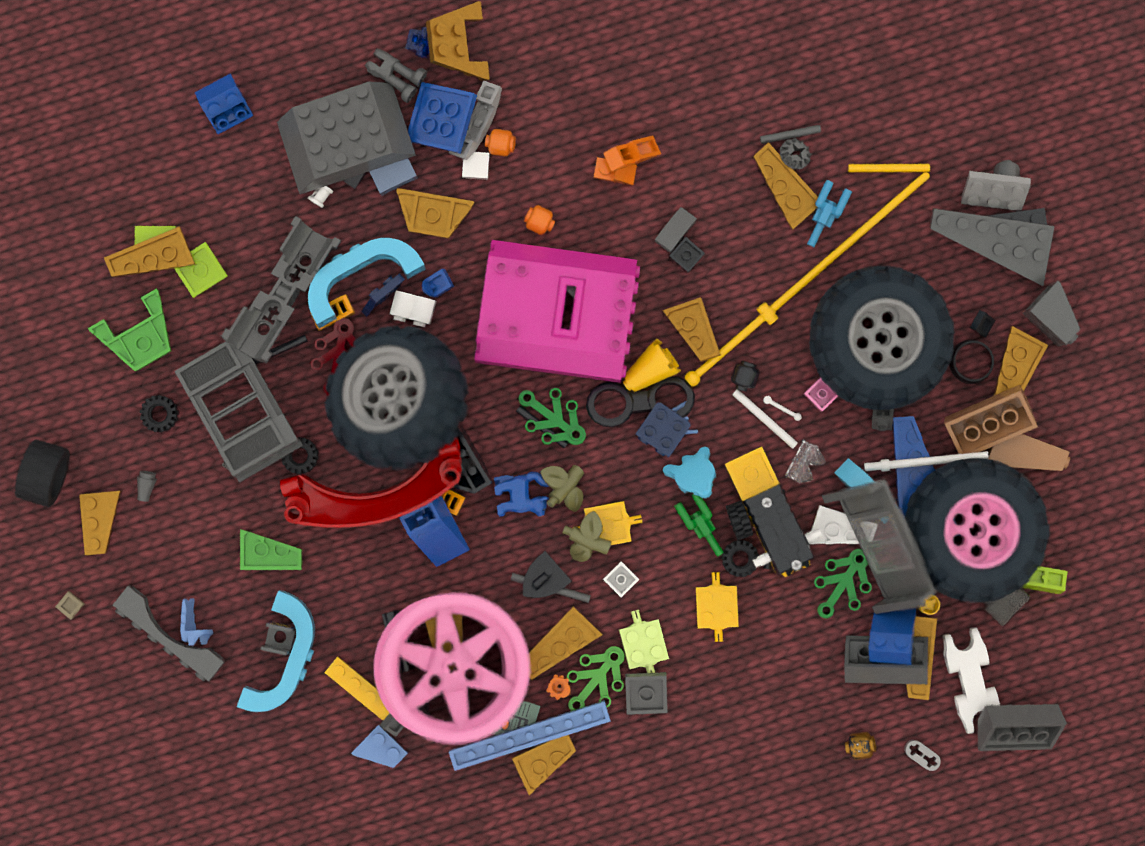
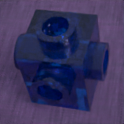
[405,27,430,58]

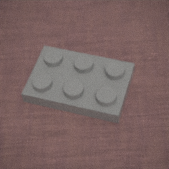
[961,171,1031,211]

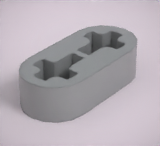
[904,740,941,771]

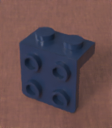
[635,402,691,457]

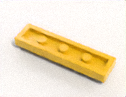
[324,657,389,721]

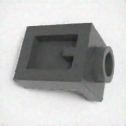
[872,409,894,431]

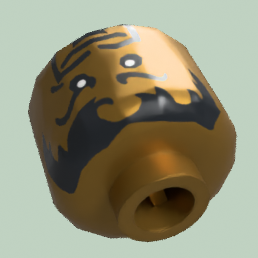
[845,732,876,760]

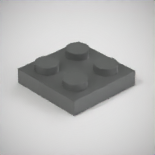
[625,672,668,715]

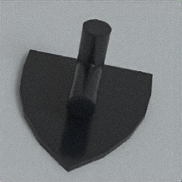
[523,551,572,598]

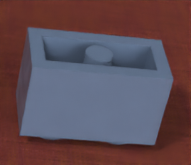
[369,158,418,196]

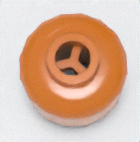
[485,129,516,157]
[524,205,555,235]

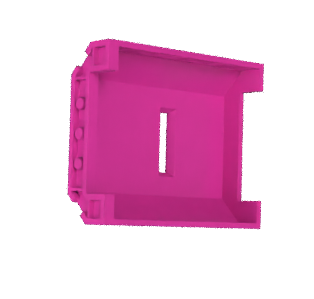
[475,240,640,383]

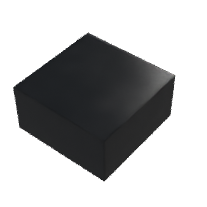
[669,237,705,273]

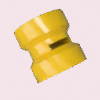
[918,595,940,615]

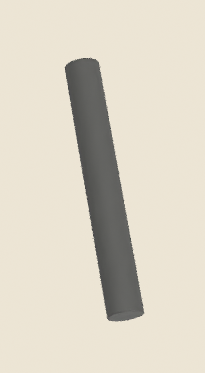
[760,125,821,144]

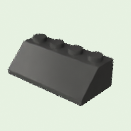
[844,636,928,684]
[978,704,1067,751]

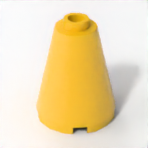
[623,339,681,392]

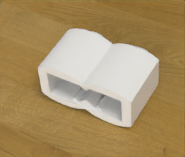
[390,290,436,327]

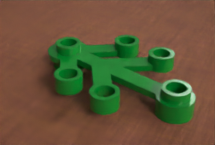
[518,388,586,445]
[814,549,872,618]

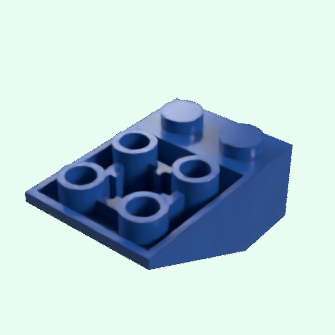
[399,496,470,567]

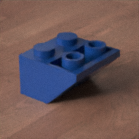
[195,73,254,134]

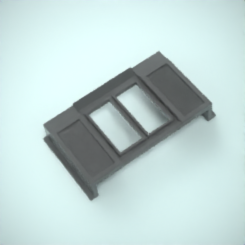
[174,342,303,483]

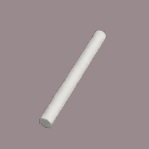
[732,389,798,449]

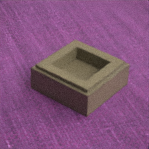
[55,591,85,620]

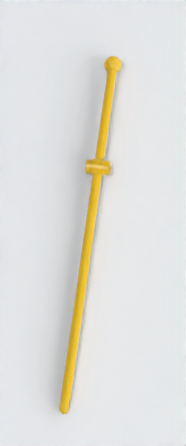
[685,172,930,387]

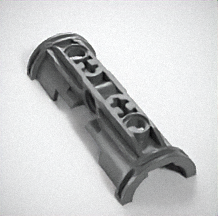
[221,216,341,363]

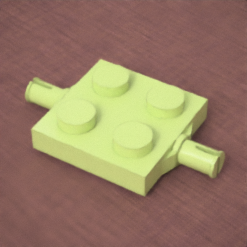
[619,610,669,673]

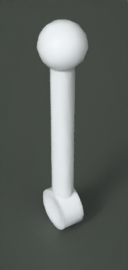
[763,396,802,421]

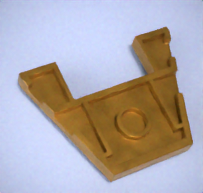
[426,1,490,81]

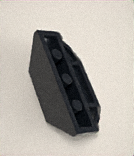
[447,423,492,494]

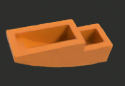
[603,136,661,172]

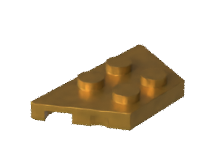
[396,188,474,239]

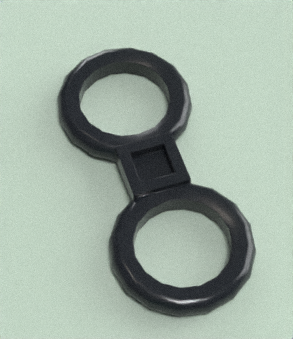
[586,376,695,427]

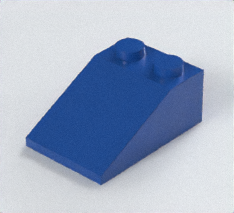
[869,608,916,665]

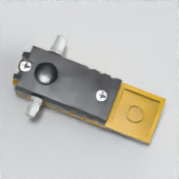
[725,447,823,577]

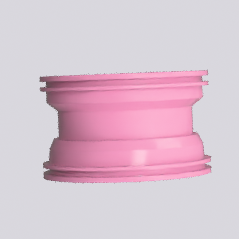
[373,594,529,743]

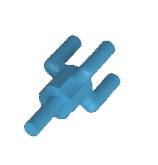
[807,180,852,247]

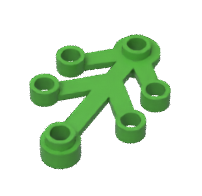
[567,646,624,711]

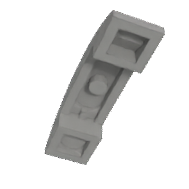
[448,81,502,160]

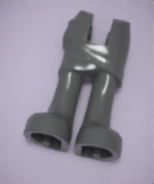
[365,48,428,103]

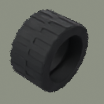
[14,439,70,507]

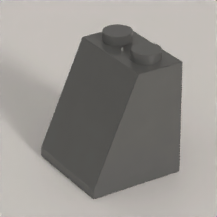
[1022,281,1080,346]

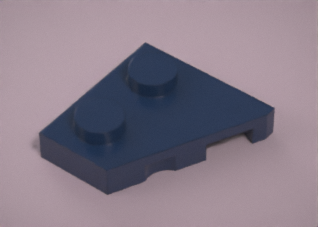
[361,274,405,317]

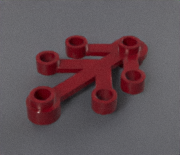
[310,318,356,396]

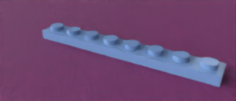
[448,701,611,771]

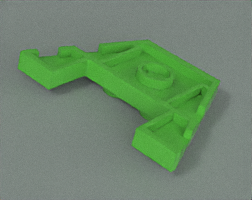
[88,289,171,372]

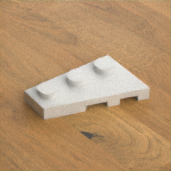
[809,505,878,544]

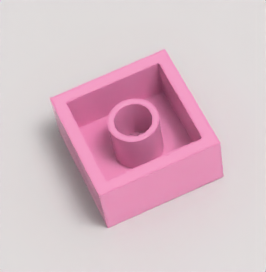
[804,377,838,412]

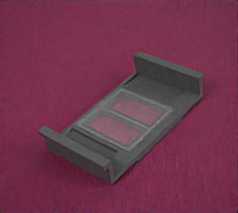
[822,480,936,614]

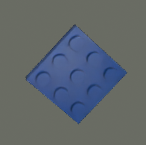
[408,82,477,154]

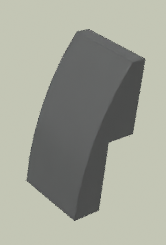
[655,207,697,253]

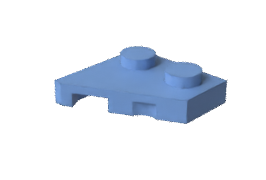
[352,724,408,768]

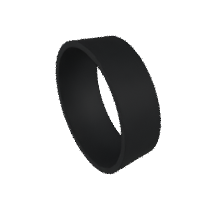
[949,340,994,384]

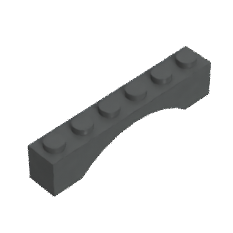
[113,585,227,681]

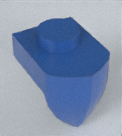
[422,269,454,297]

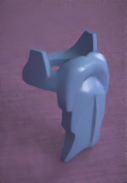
[180,598,213,645]

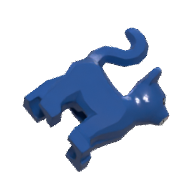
[494,472,549,517]

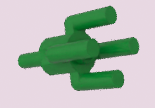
[674,494,724,557]

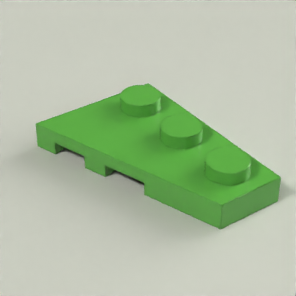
[240,529,302,570]

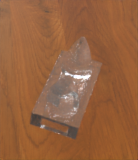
[785,440,826,483]

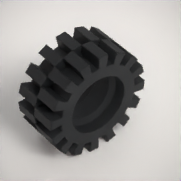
[140,395,179,432]
[282,437,319,474]
[726,501,753,540]
[722,540,759,577]

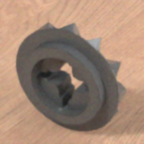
[780,138,812,169]

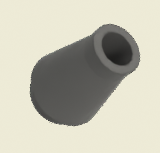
[137,471,157,502]

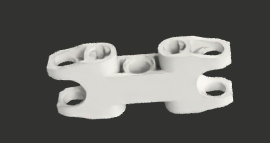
[943,627,1000,734]

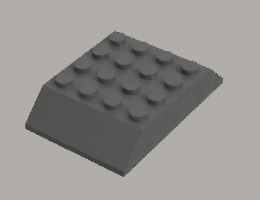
[277,81,416,195]

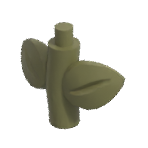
[540,465,584,512]
[562,511,612,562]

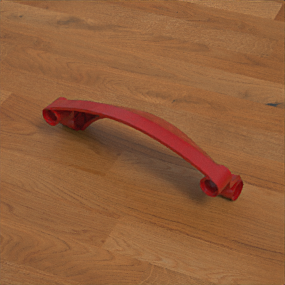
[280,437,462,528]

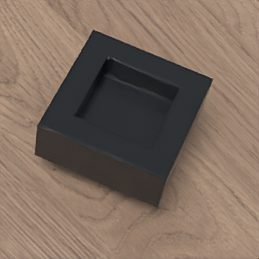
[970,310,996,338]

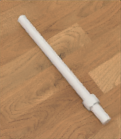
[864,451,989,472]

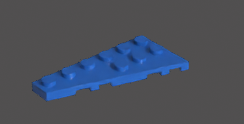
[893,416,961,536]

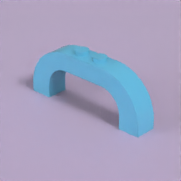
[308,238,425,328]
[237,590,315,712]

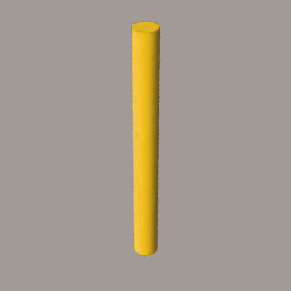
[848,164,930,172]

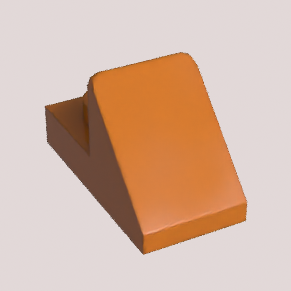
[594,157,637,185]

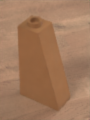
[988,434,1070,471]

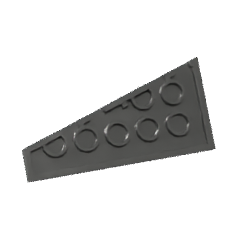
[929,208,1054,286]

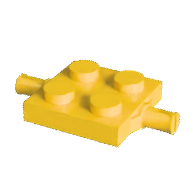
[577,501,642,545]
[696,572,739,642]

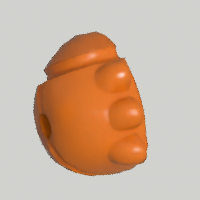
[546,674,571,700]

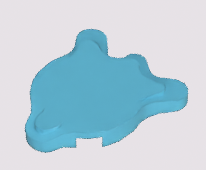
[663,447,716,498]

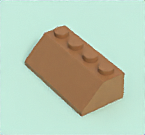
[944,385,1038,454]

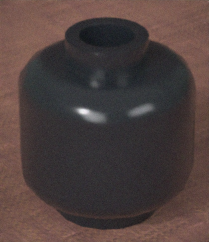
[731,361,760,392]

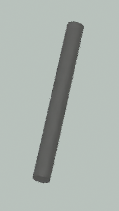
[511,573,591,603]

